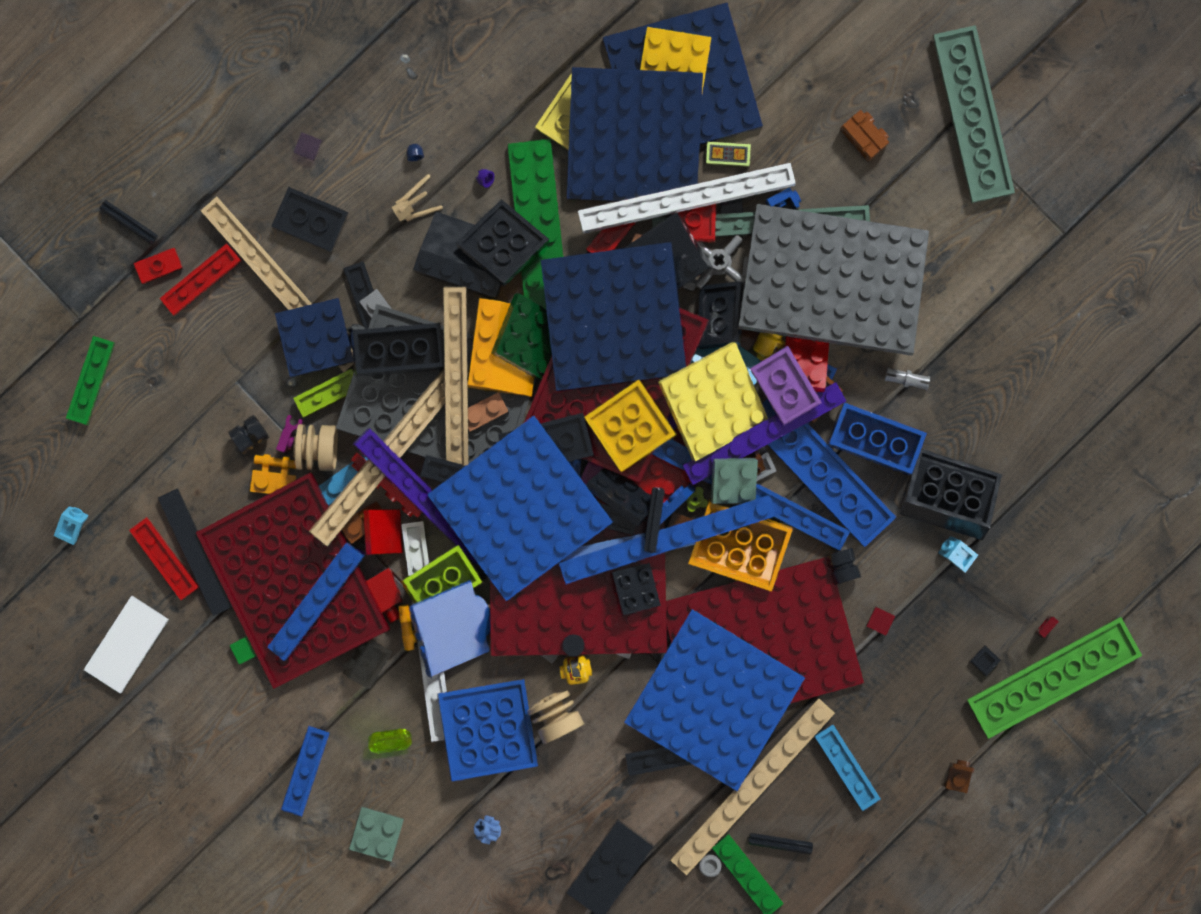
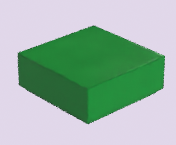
[230,636,257,665]

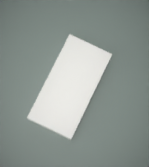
[84,596,169,693]

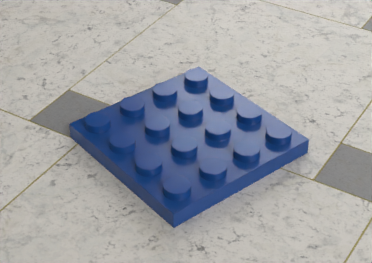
[437,679,538,781]

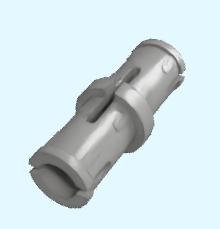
[885,367,930,390]

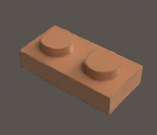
[468,392,509,432]

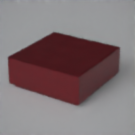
[866,607,895,636]
[1035,616,1059,638]

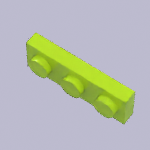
[293,369,354,418]

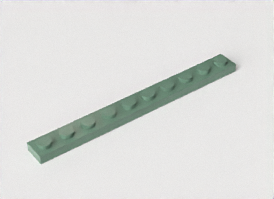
[652,205,870,237]

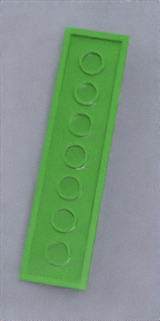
[967,617,1142,739]

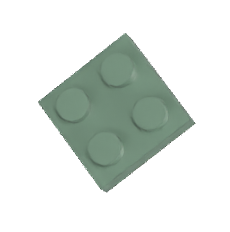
[711,458,758,504]
[349,806,404,862]

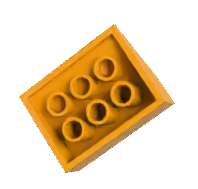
[467,298,534,397]
[688,499,793,591]

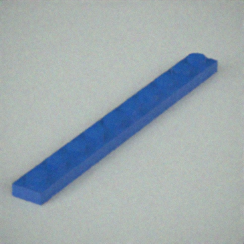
[653,439,850,550]
[559,495,776,584]

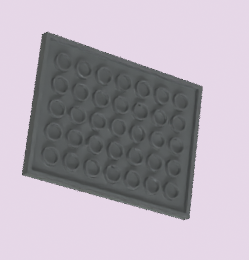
[738,204,929,356]
[336,304,536,464]

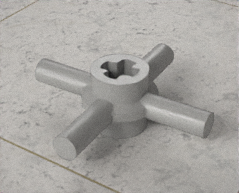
[694,235,745,289]

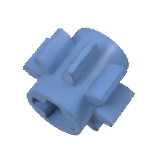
[474,815,501,845]

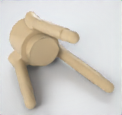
[392,174,443,222]

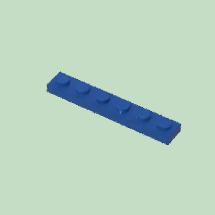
[267,543,365,661]

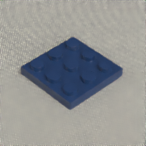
[275,298,353,377]

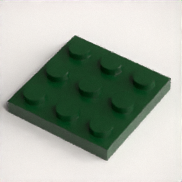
[491,293,552,381]

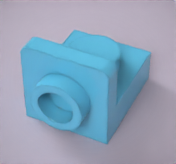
[54,507,88,545]
[938,536,978,573]

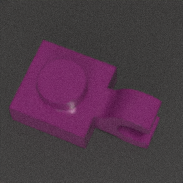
[276,415,303,454]

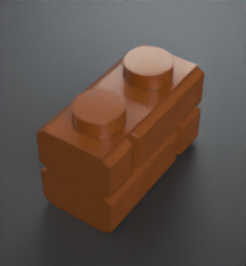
[840,110,889,162]

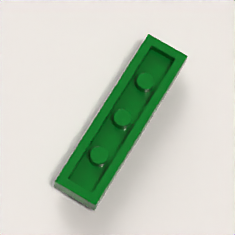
[66,336,115,425]
[712,834,784,914]

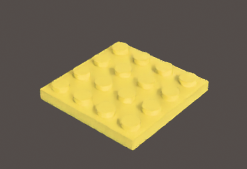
[658,342,768,461]

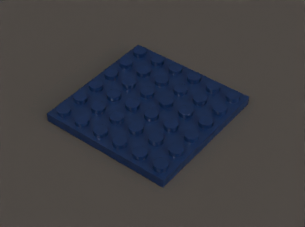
[603,3,763,145]
[567,67,703,201]
[541,242,686,391]

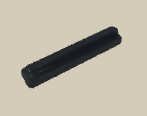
[100,200,158,244]
[643,487,665,553]
[748,833,813,855]

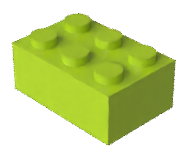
[400,545,482,604]

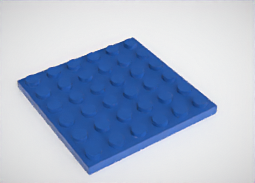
[427,416,613,601]
[624,609,805,791]

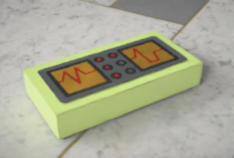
[706,142,751,167]

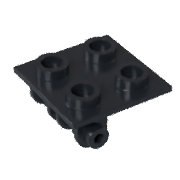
[611,563,661,616]

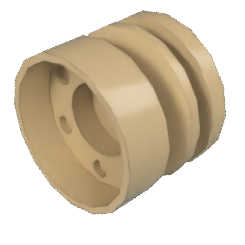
[293,424,338,471]
[527,690,584,744]

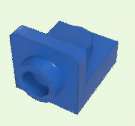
[765,187,801,210]

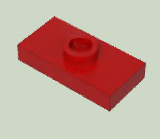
[134,248,183,284]

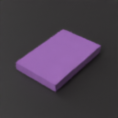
[750,346,822,425]

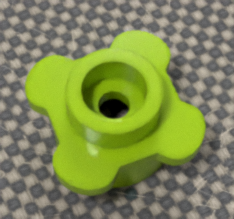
[686,487,708,512]

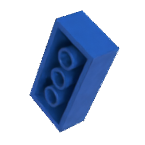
[828,403,927,475]

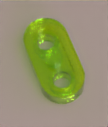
[368,728,412,753]

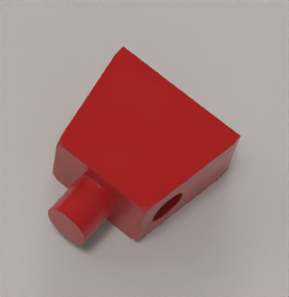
[366,568,403,623]

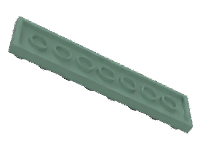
[933,25,1015,203]

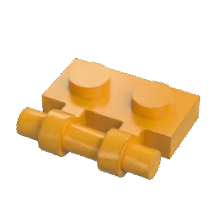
[250,454,297,494]
[399,604,418,651]

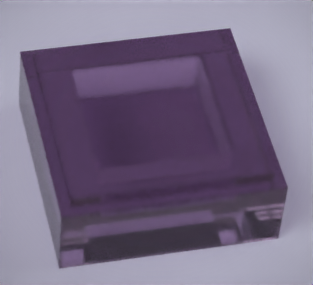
[294,132,322,161]

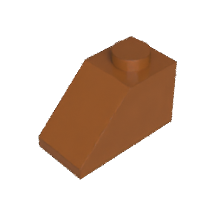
[341,501,383,544]

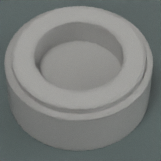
[699,854,721,877]

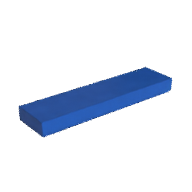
[281,726,330,817]

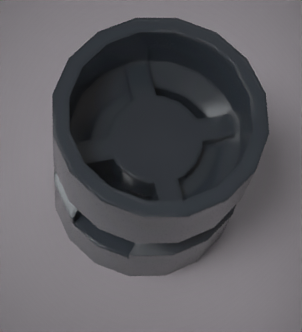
[228,415,270,455]
[826,548,861,585]

